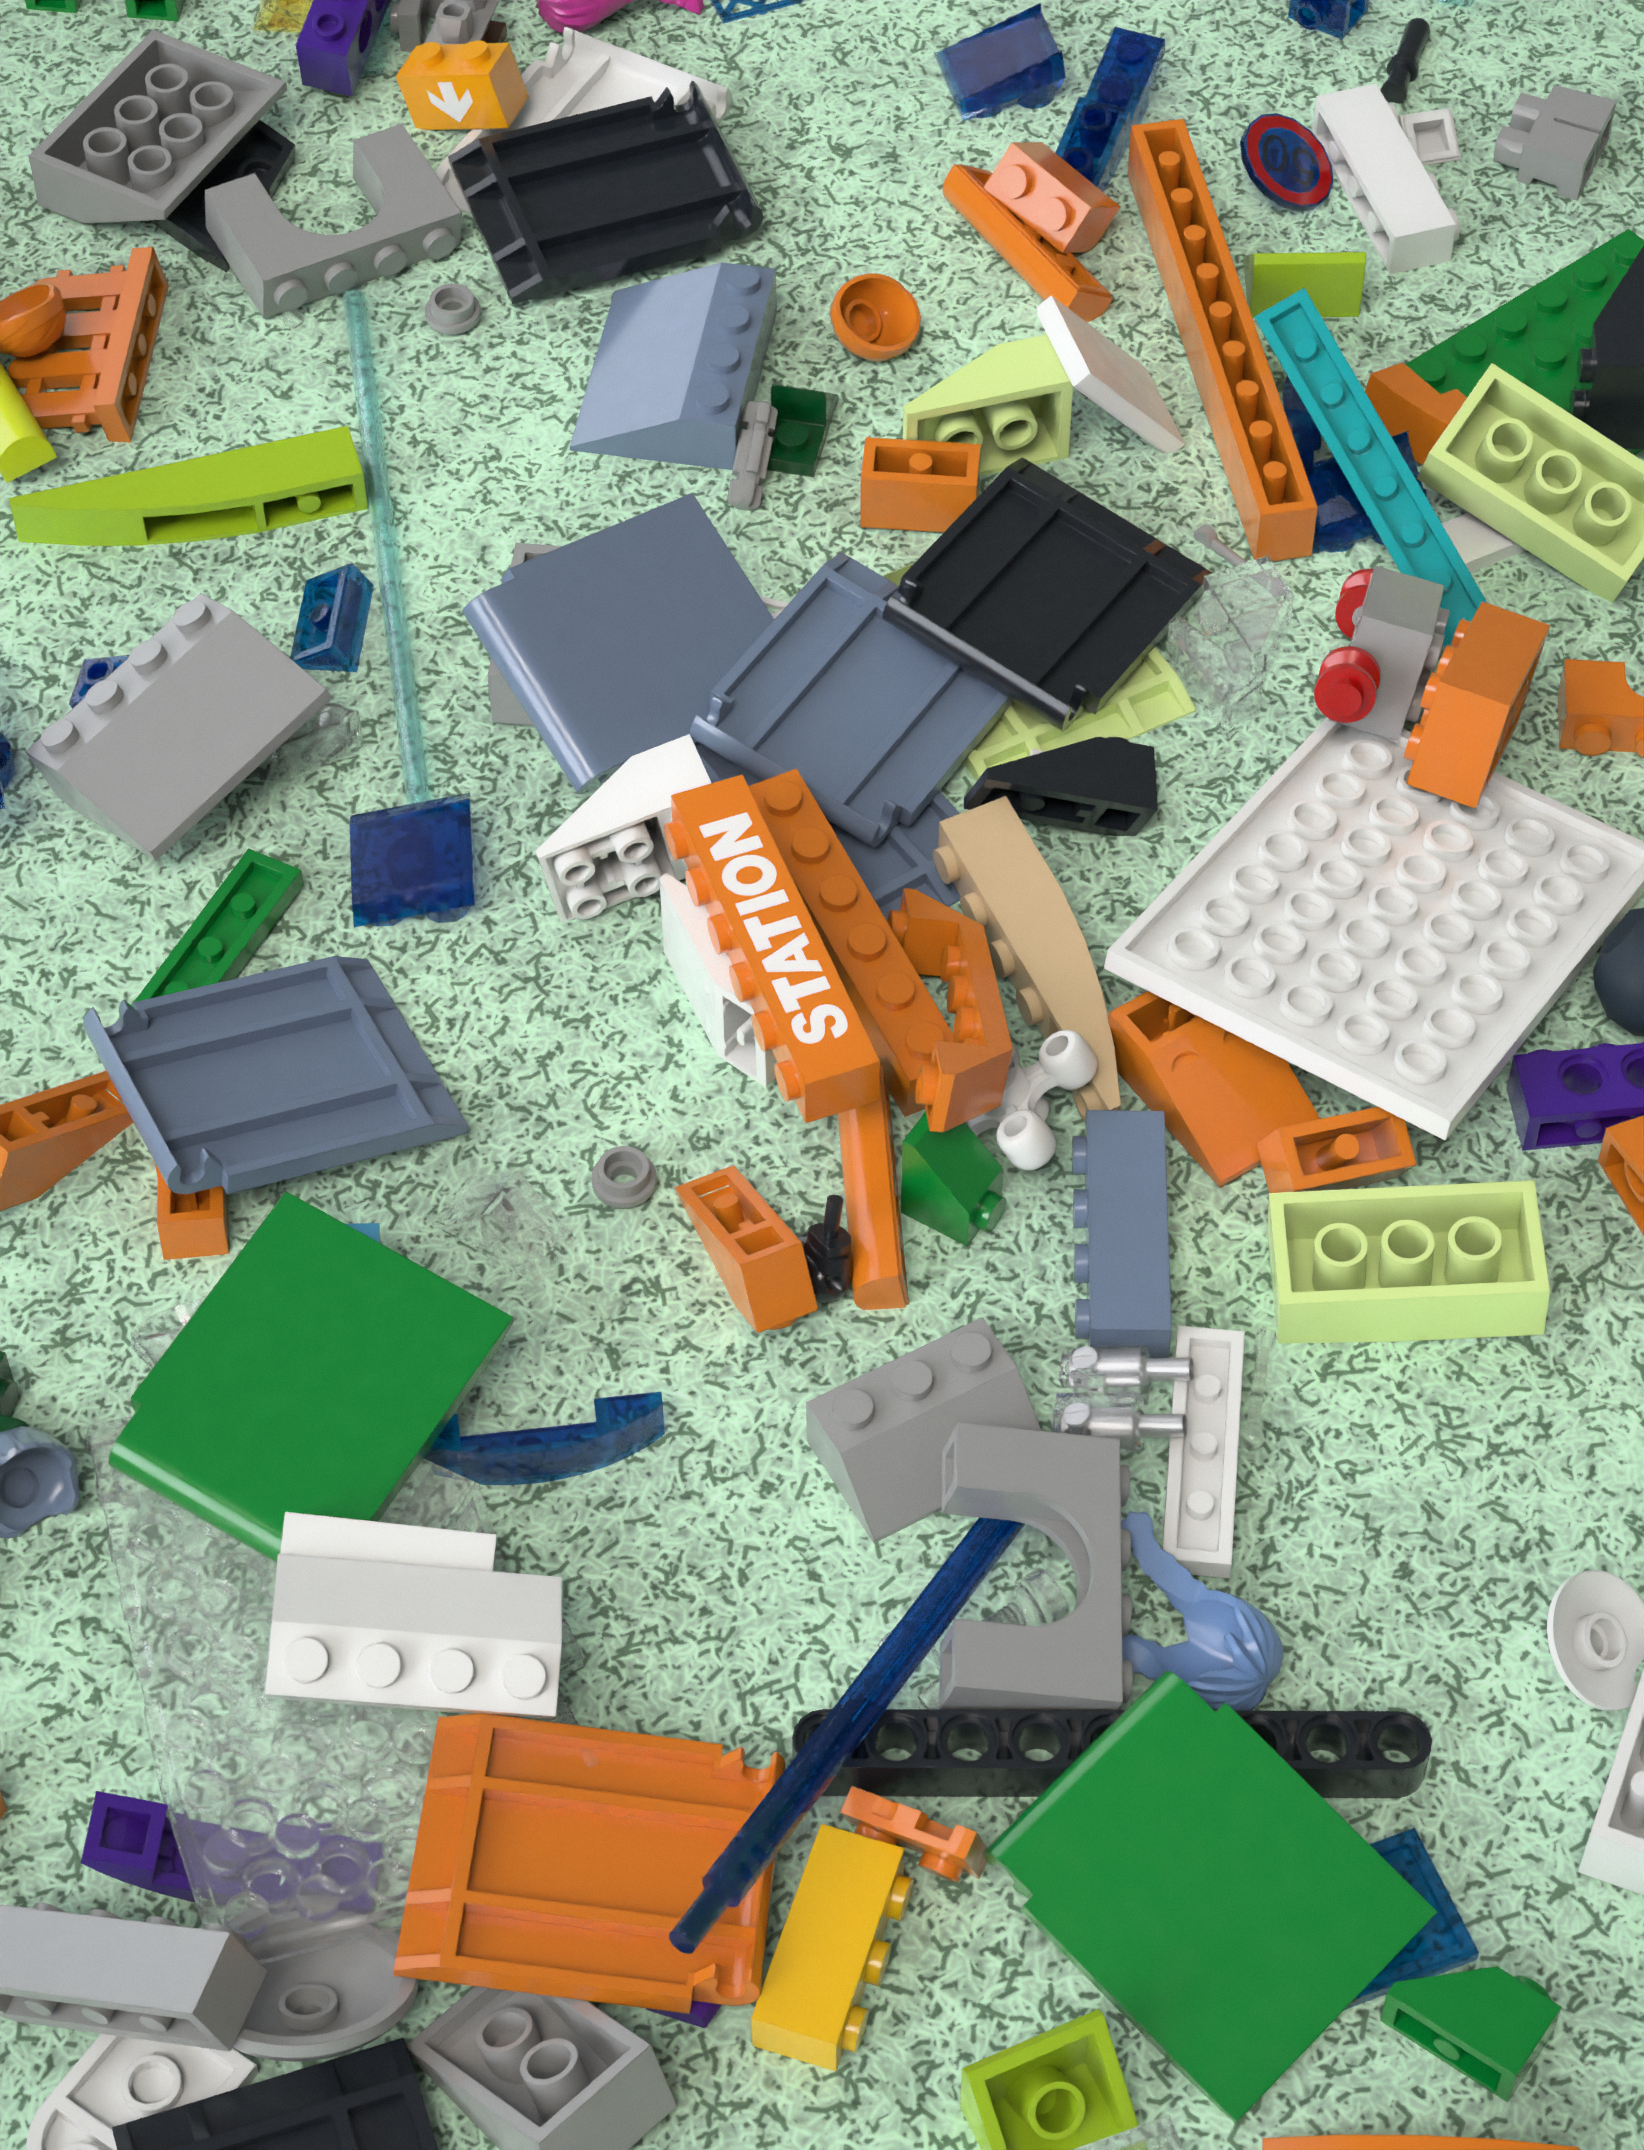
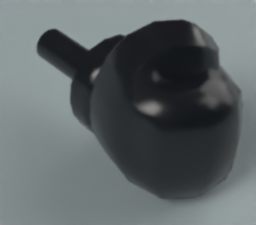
[798,1195,853,1304]

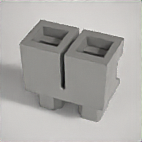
[1493,85,1617,201]

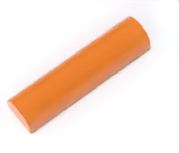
[942,164,1113,322]
[838,1065,909,1310]

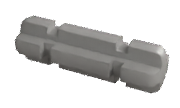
[727,400,778,511]

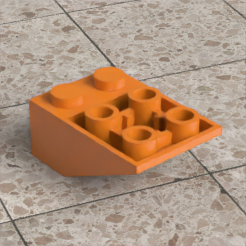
[1108,991,1320,1188]

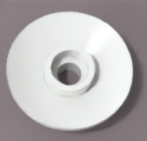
[1547,1570,1644,1711]

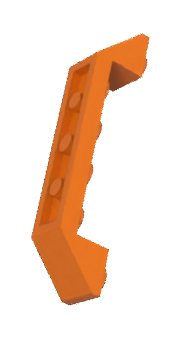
[887,888,1013,1132]

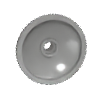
[233,1911,418,2062]

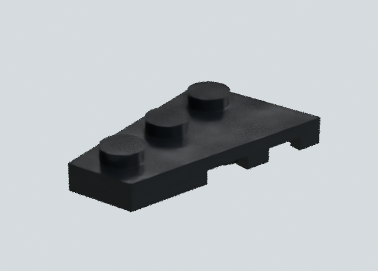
[149,120,295,273]

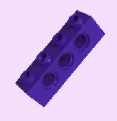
[296,0,391,96]
[1506,1043,1644,1151]

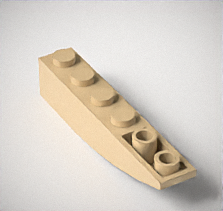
[933,796,1121,1122]

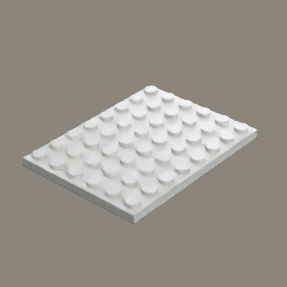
[1104,717,1644,1140]

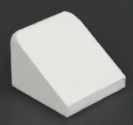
[1399,108,1461,166]

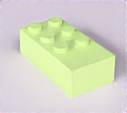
[1417,363,1644,603]
[1267,1180,1550,1344]

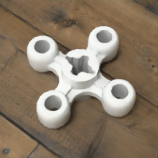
[966,1029,1098,1171]

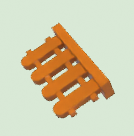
[8,247,169,443]

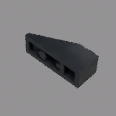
[964,736,1158,836]

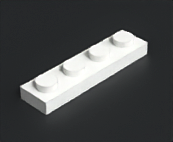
[1162,1326,1245,1578]

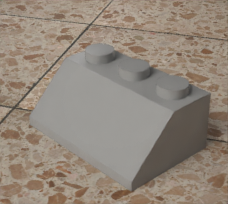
[806,1317,1041,1543]

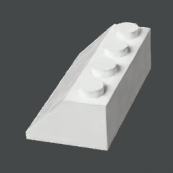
[264,1554,562,1720]

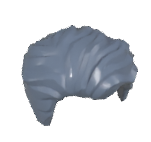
[0,1426,80,1539]

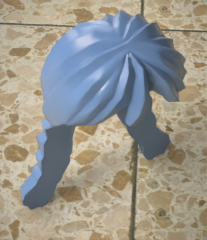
[1121,1511,1284,1710]

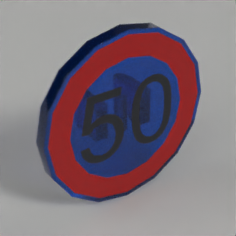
[1240,113,1334,212]

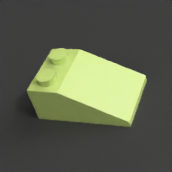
[903,334,1073,476]

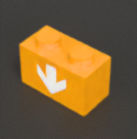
[395,41,529,130]

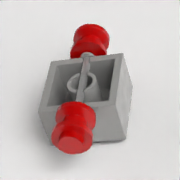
[1314,565,1450,741]

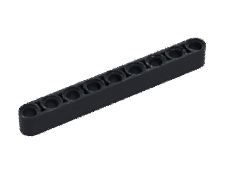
[792,1709,1432,1798]

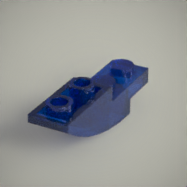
[1055,27,1165,192]

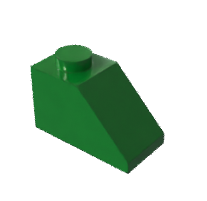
[901,1111,1006,1247]
[1380,1966,1562,2103]

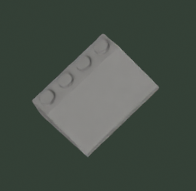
[29,30,287,224]
[25,593,332,861]

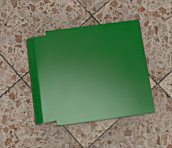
[108,1191,514,1563]
[983,1671,1437,2123]

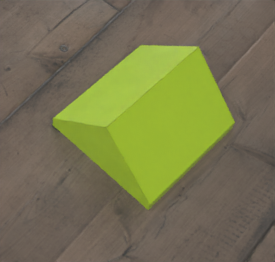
[1243,252,1366,318]
[960,2009,1146,2150]

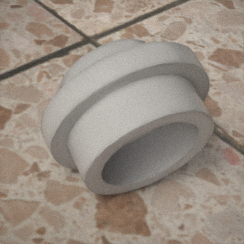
[425,283,481,335]
[591,1146,657,1209]

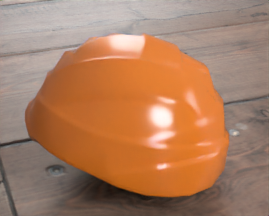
[829,273,921,362]
[0,282,66,358]

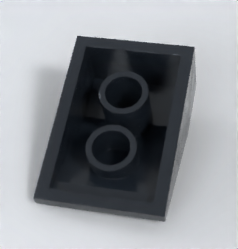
[1569,246,1644,450]

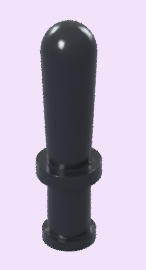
[1381,18,1430,104]

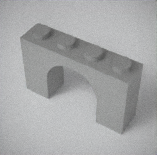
[205,124,462,318]
[939,1422,1133,1710]

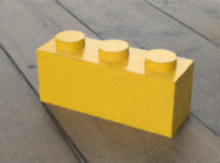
[751,1824,913,2072]

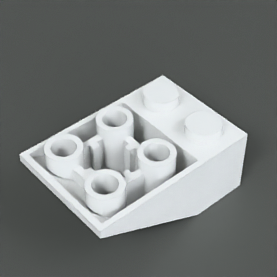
[535,734,711,922]
[659,873,777,1087]

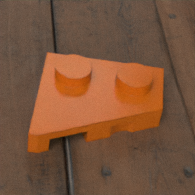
[840,1786,988,1883]

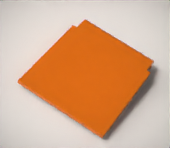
[393,1713,786,2014]

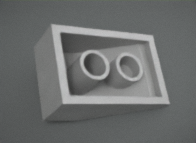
[406,1986,677,2150]

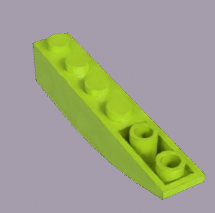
[8,425,368,546]

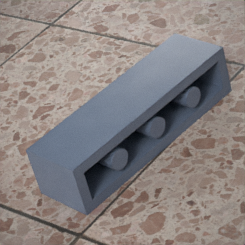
[1072,1110,1172,1358]

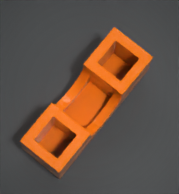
[1557,659,1644,757]

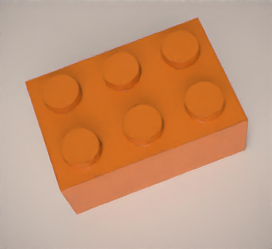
[1403,601,1551,809]

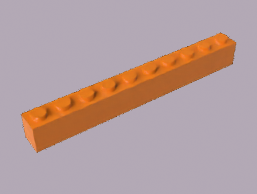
[1127,119,1318,564]

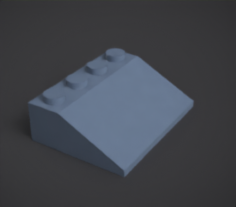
[570,262,777,470]

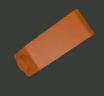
[0,1071,133,1211]
[675,1165,818,1333]

